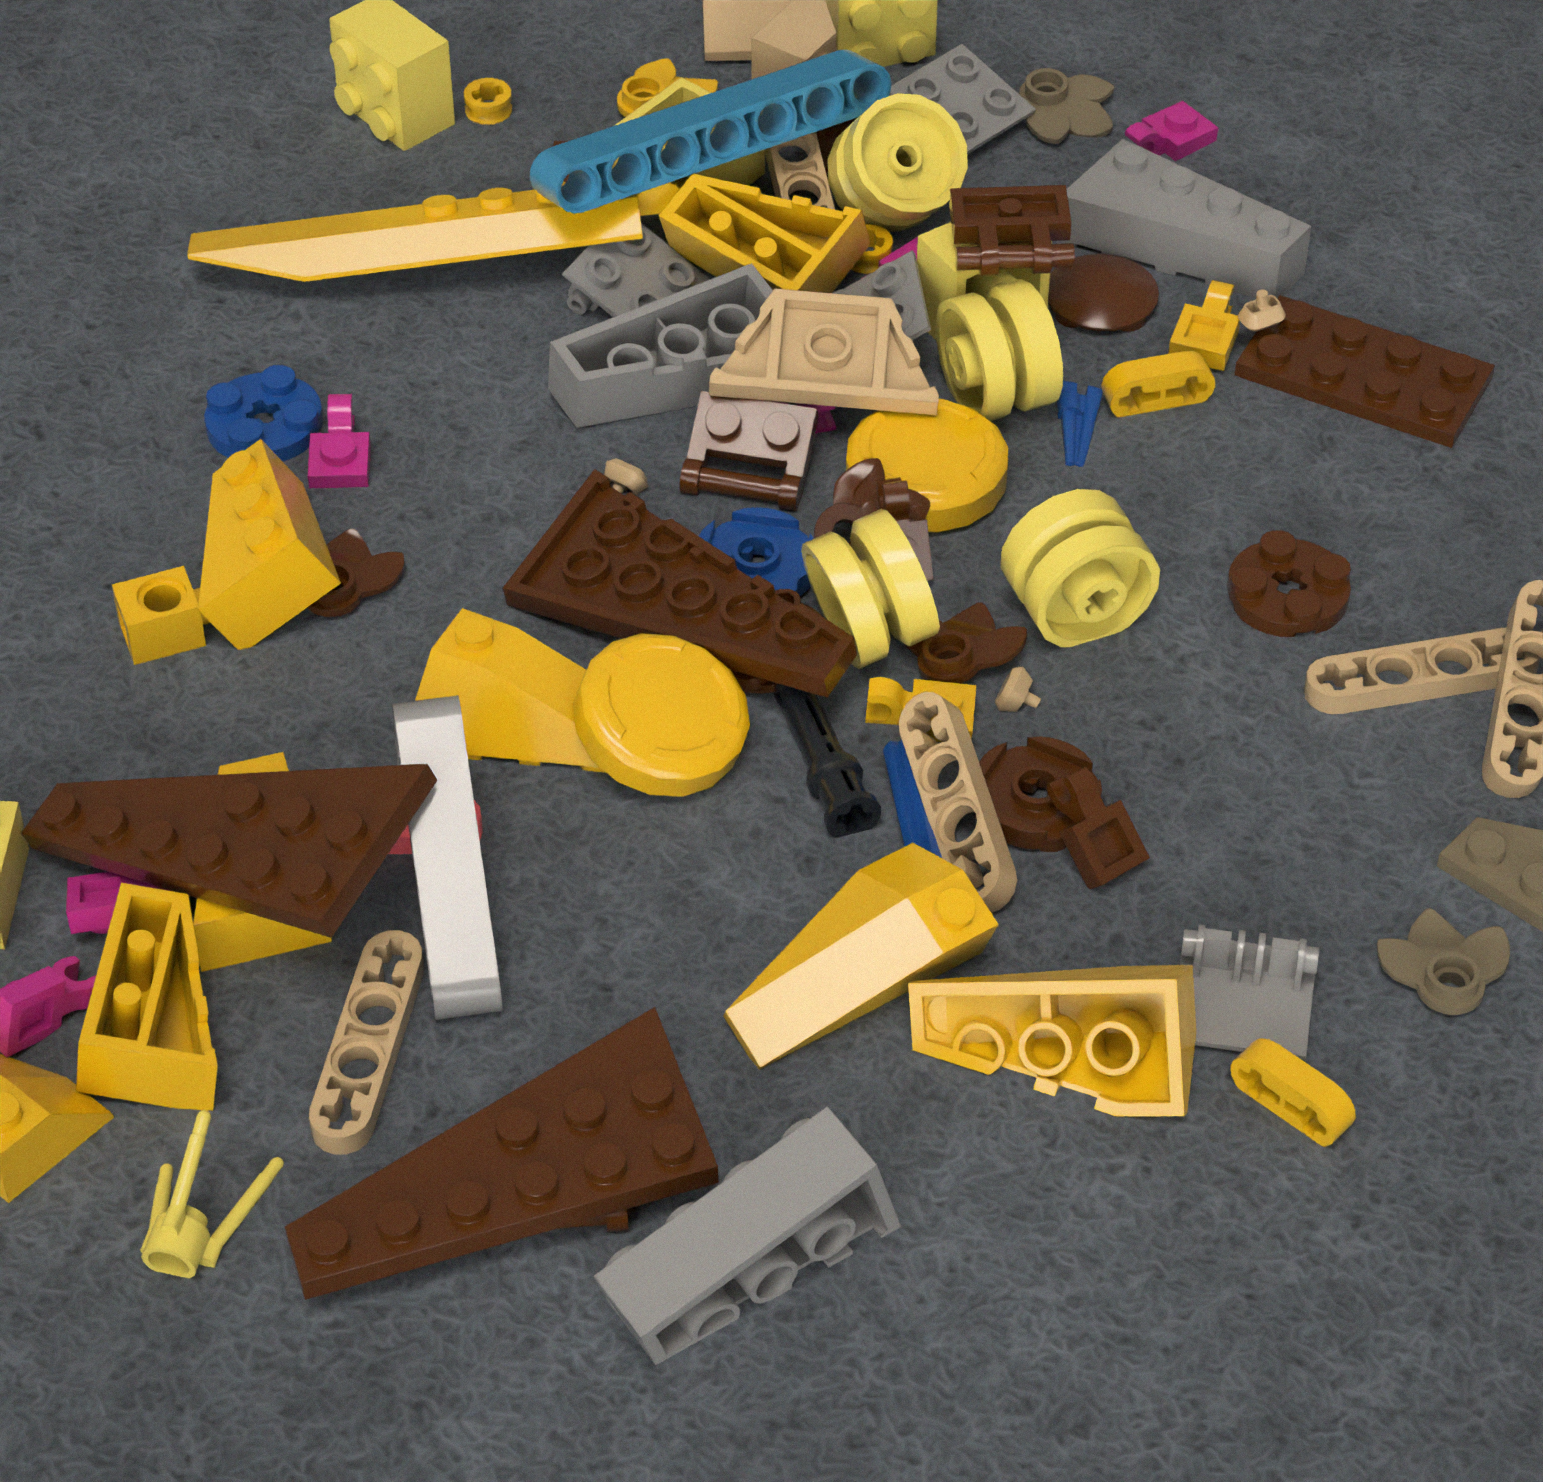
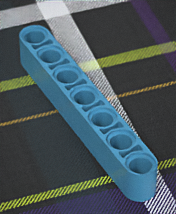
[530,49,891,213]

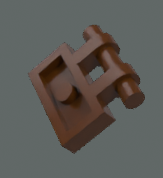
[949,185,1075,276]

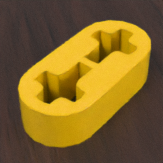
[1101,351,1216,417]
[1230,1038,1356,1147]

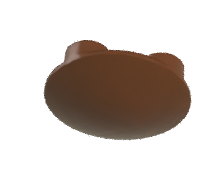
[1048,254,1159,332]

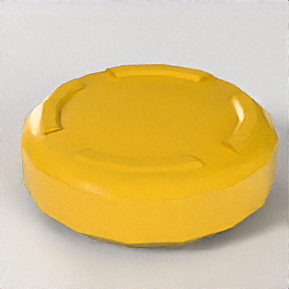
[846,399,1008,532]
[573,633,750,797]

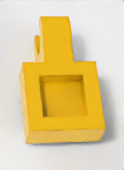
[1169,280,1240,371]
[865,677,976,742]

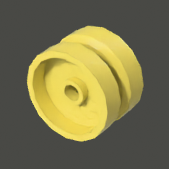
[828,93,968,232]
[936,279,1063,421]
[1000,489,1160,648]
[801,509,940,669]

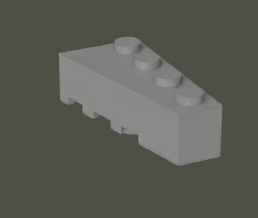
[1056,139,1311,299]
[548,263,773,428]
[594,1106,901,1365]

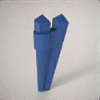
[1057,381,1103,467]

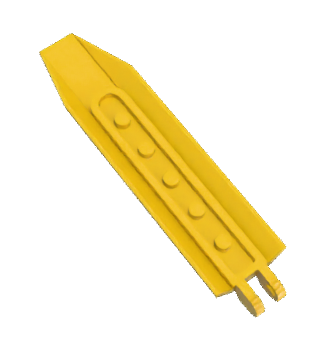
[187,179,681,282]

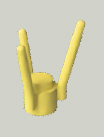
[140,1110,284,1279]

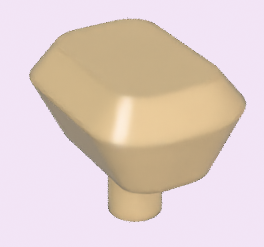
[1238,289,1286,332]
[604,458,648,495]
[995,666,1041,712]

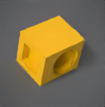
[112,566,210,665]

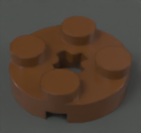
[1227,530,1351,637]
[974,736,1102,852]

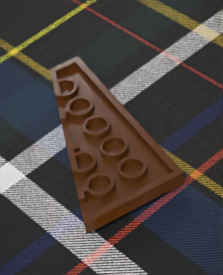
[502,469,857,698]
[21,764,438,938]
[285,1007,719,1300]

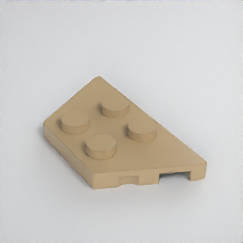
[709,289,939,415]

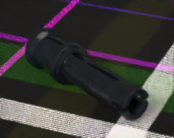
[774,684,881,838]

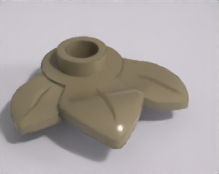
[1019,68,1115,144]
[1377,908,1510,1015]

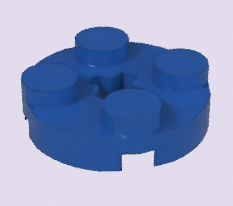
[204,365,323,461]
[699,508,814,596]

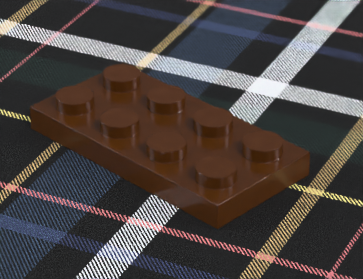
[1234,295,1495,448]

